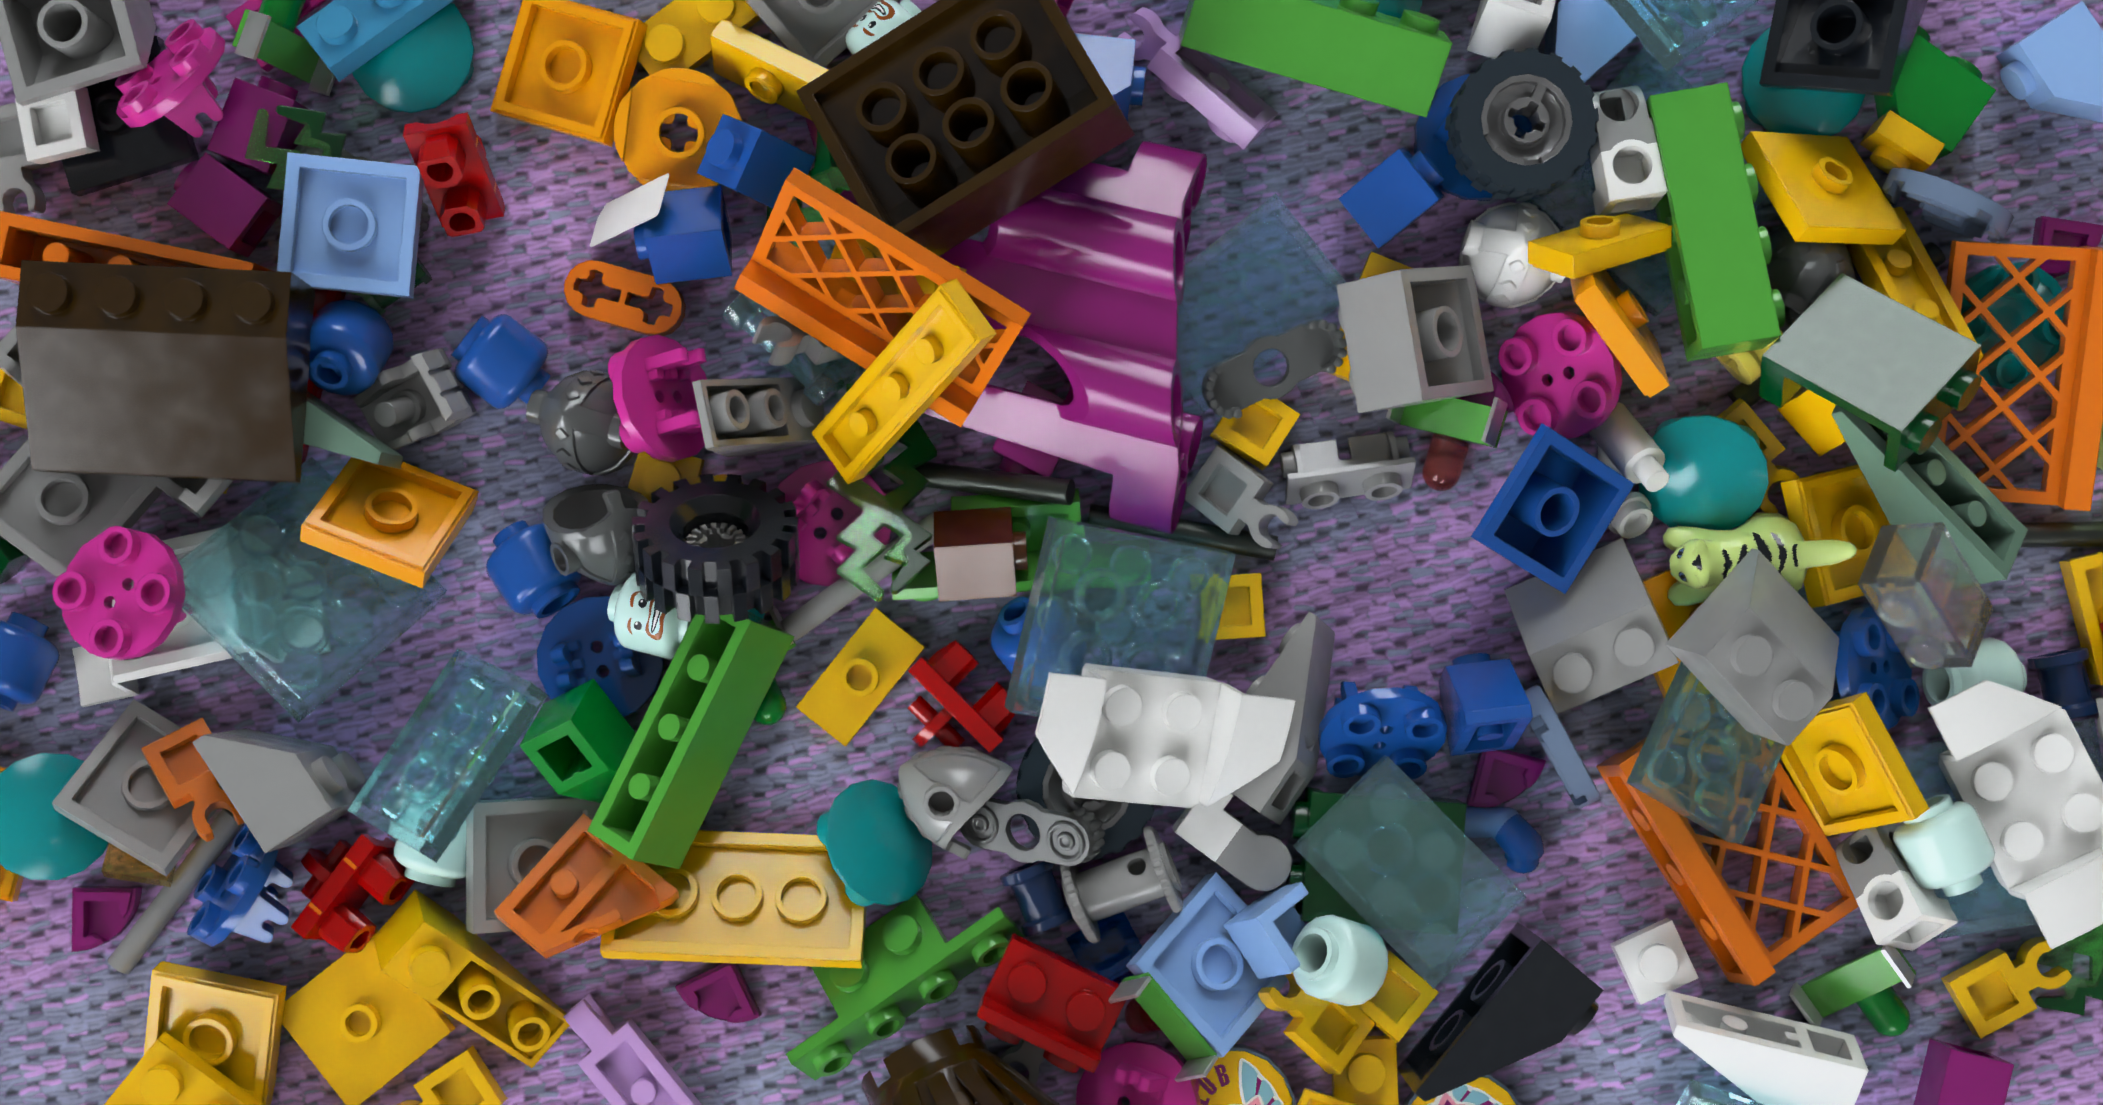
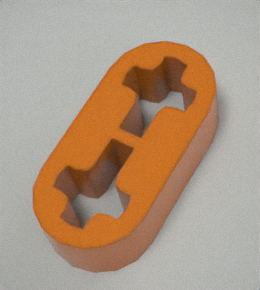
[564,260,686,336]

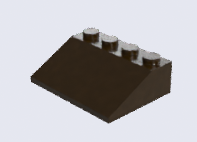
[796,0,1135,256]
[16,260,315,483]

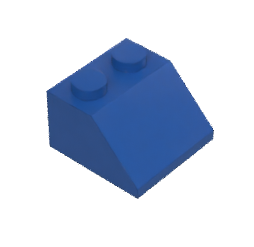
[1471,423,1635,594]

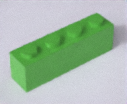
[1179,0,1453,118]
[1646,82,1785,362]
[587,611,794,869]

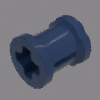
[2027,648,2098,719]
[1000,860,1073,937]

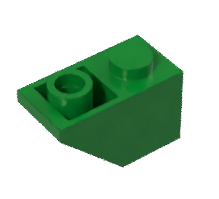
[1874,26,1996,161]
[519,678,636,803]

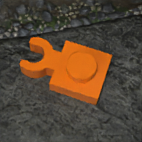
[141,717,245,842]

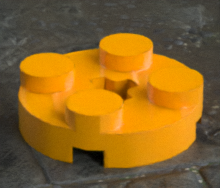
[614,68,743,191]

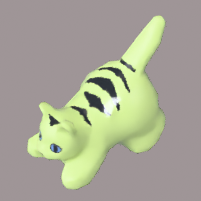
[1662,513,1857,606]

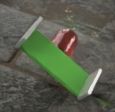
[1386,397,1508,491]
[1108,972,1218,1082]

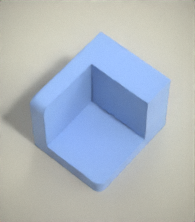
[1223,882,1309,979]

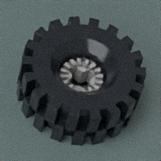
[631,474,800,624]

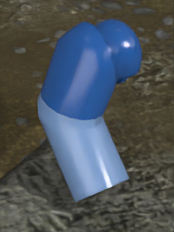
[1464,806,1544,874]

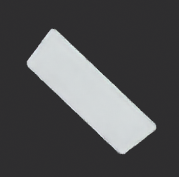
[590,173,669,247]

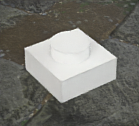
[15,87,100,165]
[1610,918,1699,1005]

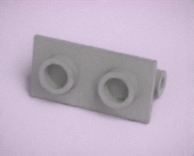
[1280,431,1416,509]

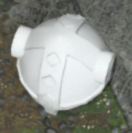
[1458,202,1565,308]

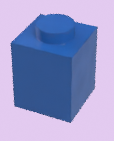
[697,114,815,209]
[1338,147,1445,249]
[634,185,732,284]

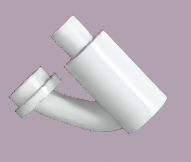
[1589,402,1669,539]

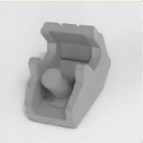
[353,348,477,450]

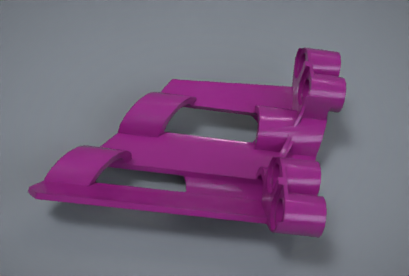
[805,117,1207,534]

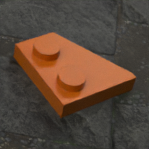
[494,813,679,958]

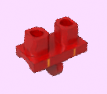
[403,112,505,237]
[907,639,1021,753]
[291,834,415,953]

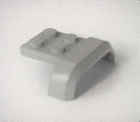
[0,325,234,577]

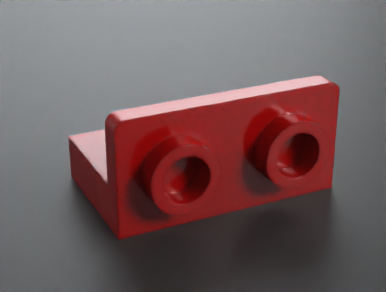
[976,933,1126,1073]

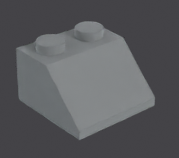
[0,0,156,106]
[1336,265,1494,413]
[1504,537,1679,714]
[1665,548,1839,746]
[192,728,368,853]

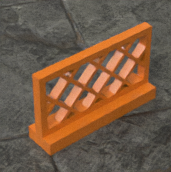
[734,167,1031,427]
[1938,240,2103,511]
[1596,695,1859,986]

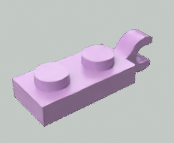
[1118,7,1278,150]
[563,993,702,1105]

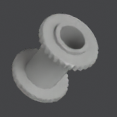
[1060,826,1183,943]

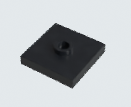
[62,35,200,197]

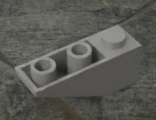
[692,377,824,457]
[1232,611,1335,825]

